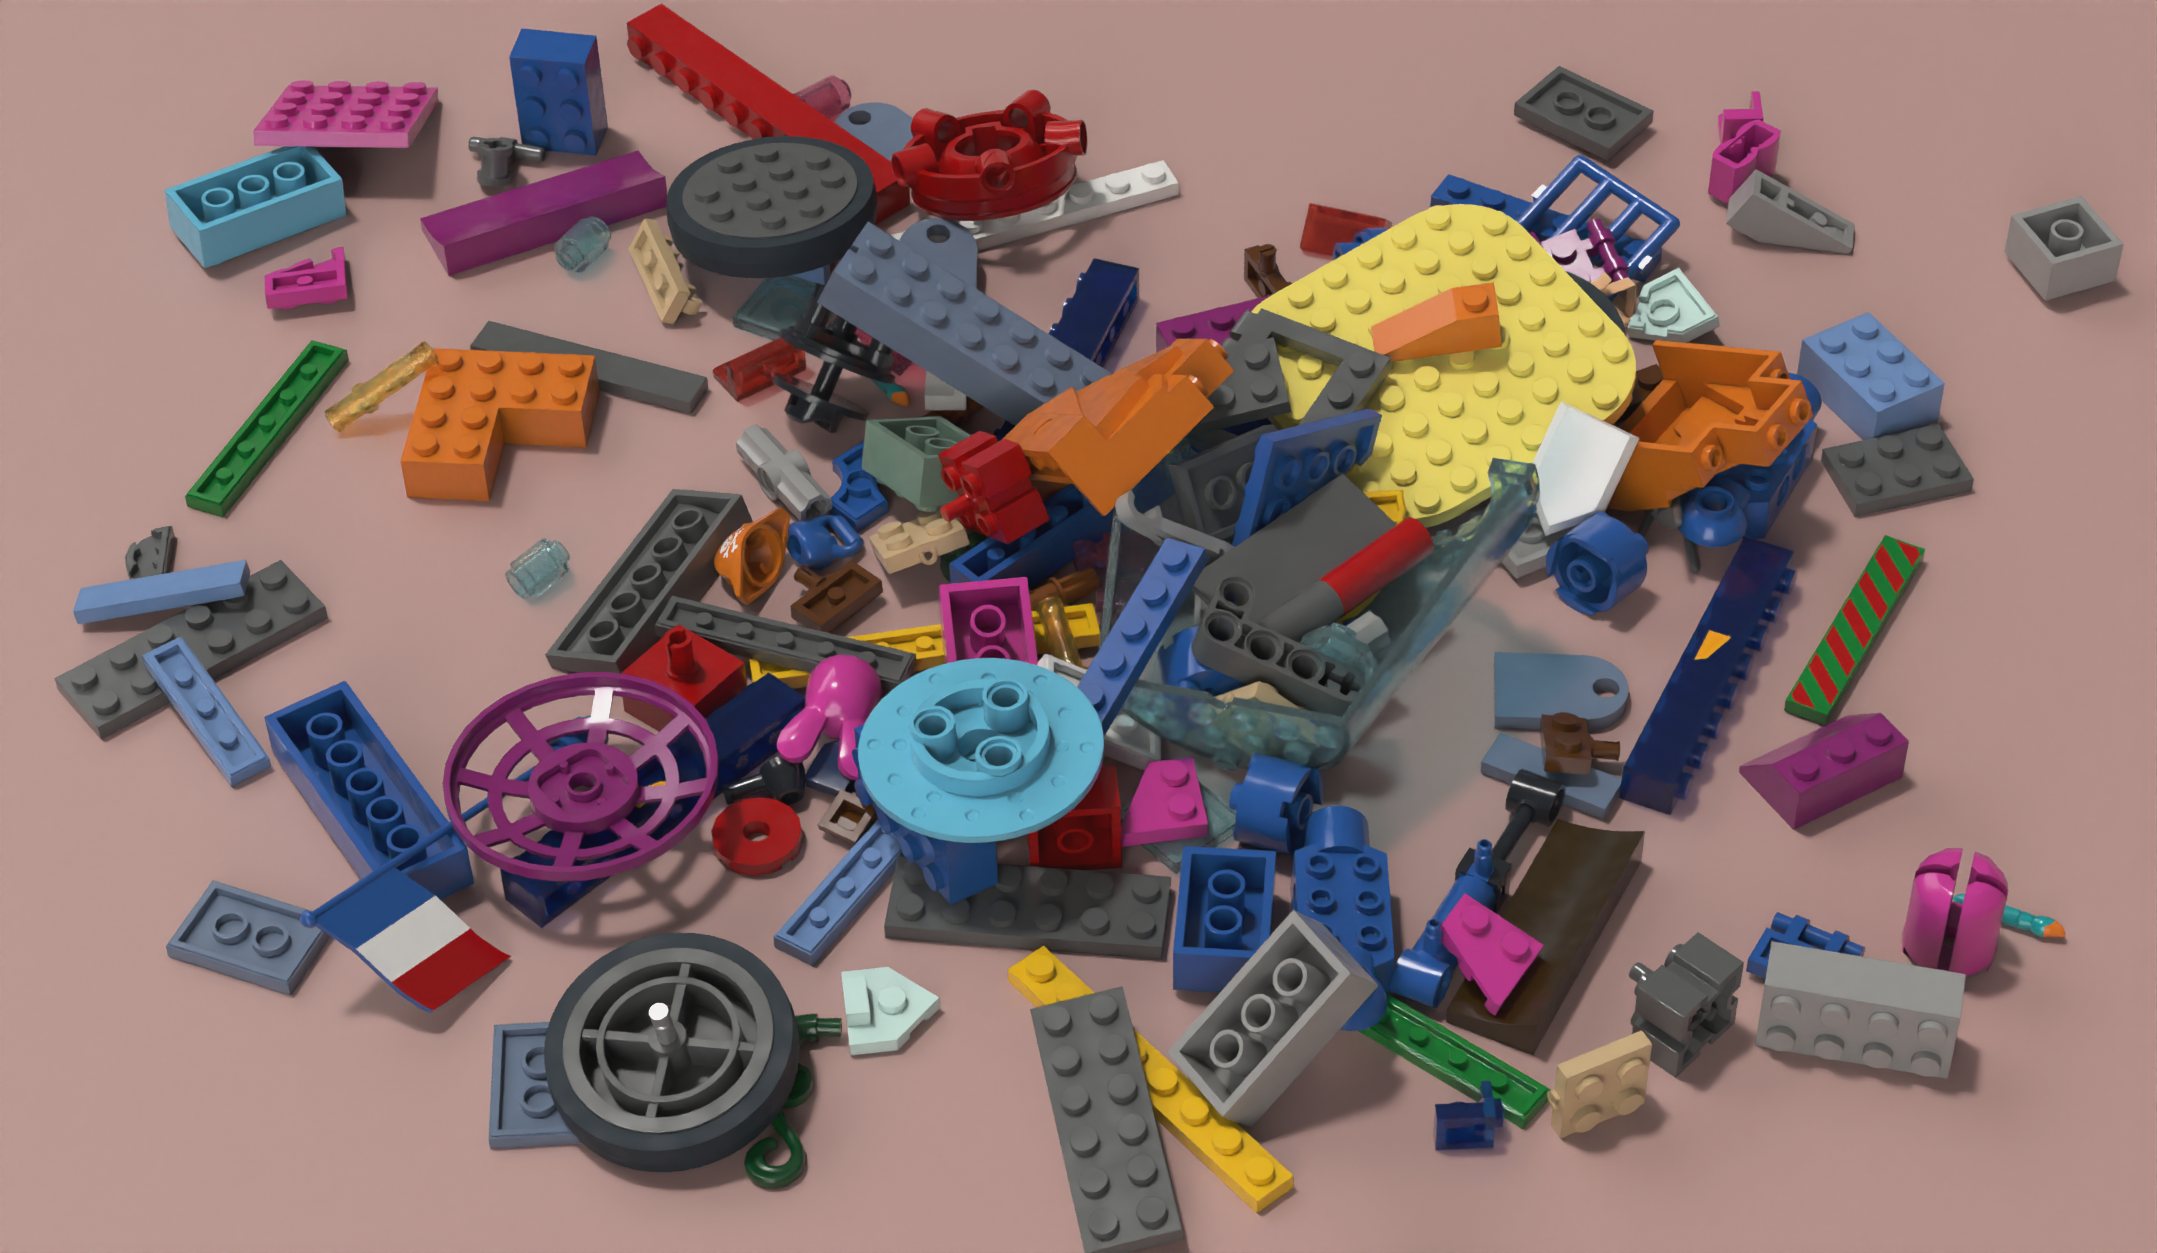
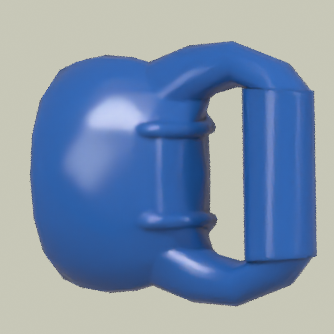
[786,515,864,570]

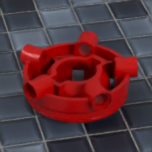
[891,90,1088,221]

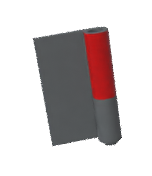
[1192,473,1434,660]

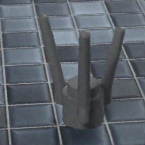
[1637,492,1699,573]

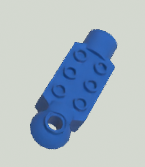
[1678,373,1822,547]
[1290,805,1395,1031]

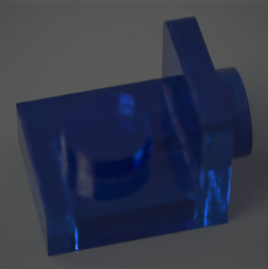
[1433,1081,1503,1150]

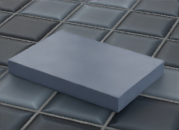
[166,880,330,995]
[488,1022,581,1149]

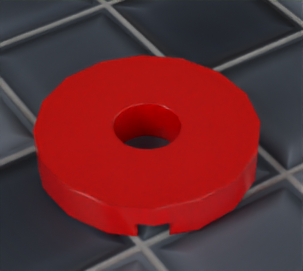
[711,797,803,876]

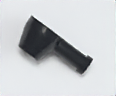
[721,756,806,805]

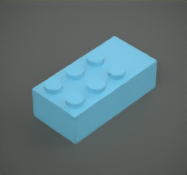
[164,146,347,268]

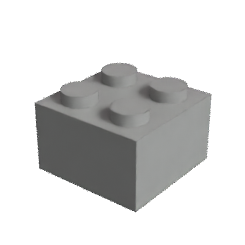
[2005,196,2124,301]

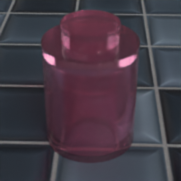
[794,75,852,119]

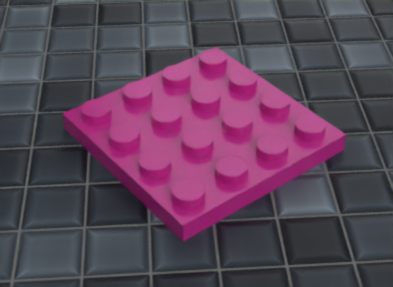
[253,80,439,148]

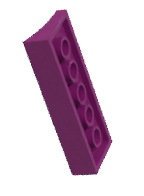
[420,150,667,276]

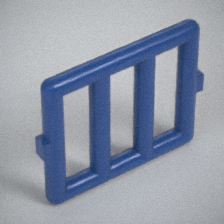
[1516,155,1680,302]

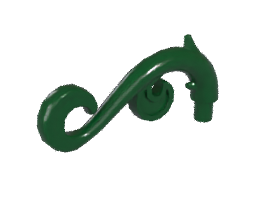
[744,1013,842,1189]

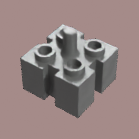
[1629,932,1744,1078]

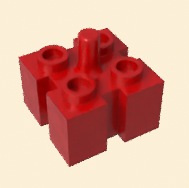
[938,431,1050,544]

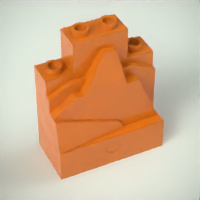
[1003,339,1235,516]
[1607,340,1814,511]

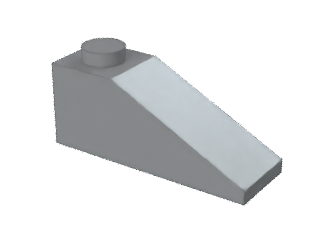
[1726,169,1855,254]

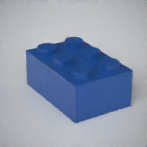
[509,28,608,156]
[1173,846,1276,992]

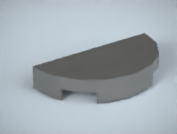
[125,526,175,580]

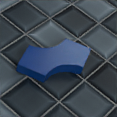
[829,441,888,533]

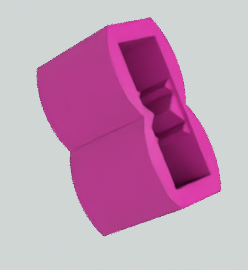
[1708,119,1781,204]

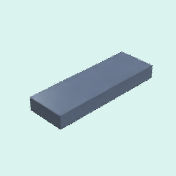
[1480,733,1624,820]

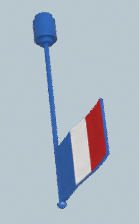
[300,716,609,1013]

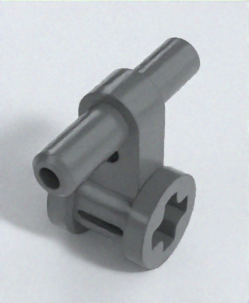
[468,136,546,187]

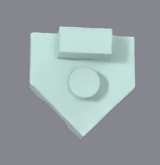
[1627,268,1720,343]
[841,967,940,1056]

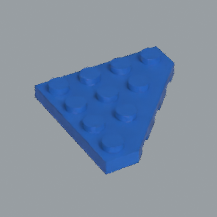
[1232,408,1382,547]

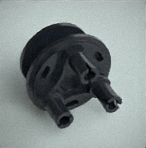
[771,283,896,433]

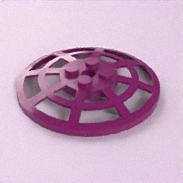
[442,672,719,881]

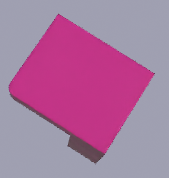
[1717,91,1764,144]

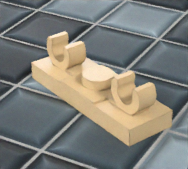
[629,218,702,324]

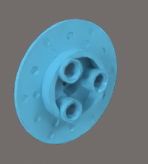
[858,658,1104,843]

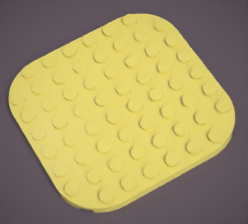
[1251,204,1637,528]

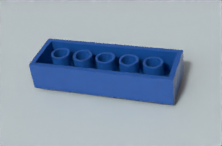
[264,681,474,900]

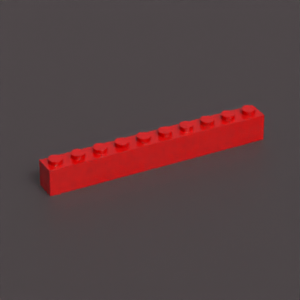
[627,3,911,225]

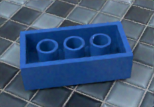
[852,724,998,905]

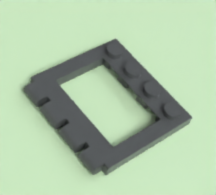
[1180,308,1393,451]

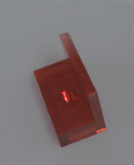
[1300,203,1392,257]
[713,338,806,402]

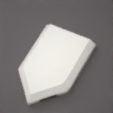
[1525,401,1640,536]

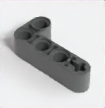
[1191,575,1367,723]

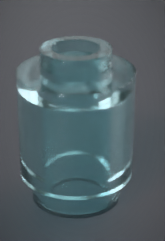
[554,216,611,273]
[505,538,570,599]

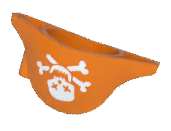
[714,507,791,605]

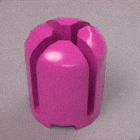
[1902,848,2008,976]

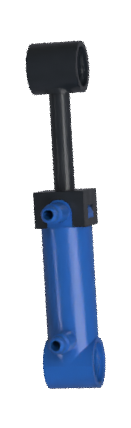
[1390,768,1566,1009]

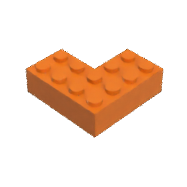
[400,348,600,501]

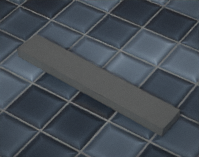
[470,321,708,414]
[655,596,917,692]

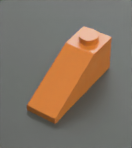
[1371,282,1502,362]

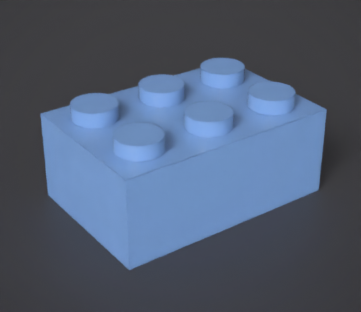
[1797,312,1945,440]

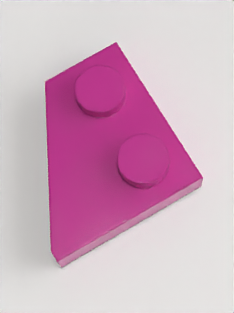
[265,247,348,309]
[1121,757,1208,847]
[1442,893,1544,1016]

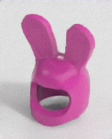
[777,654,883,780]

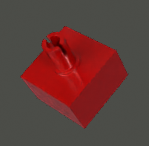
[621,624,749,750]
[1027,766,1122,870]

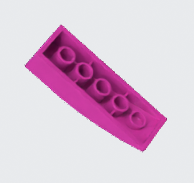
[938,577,1038,665]

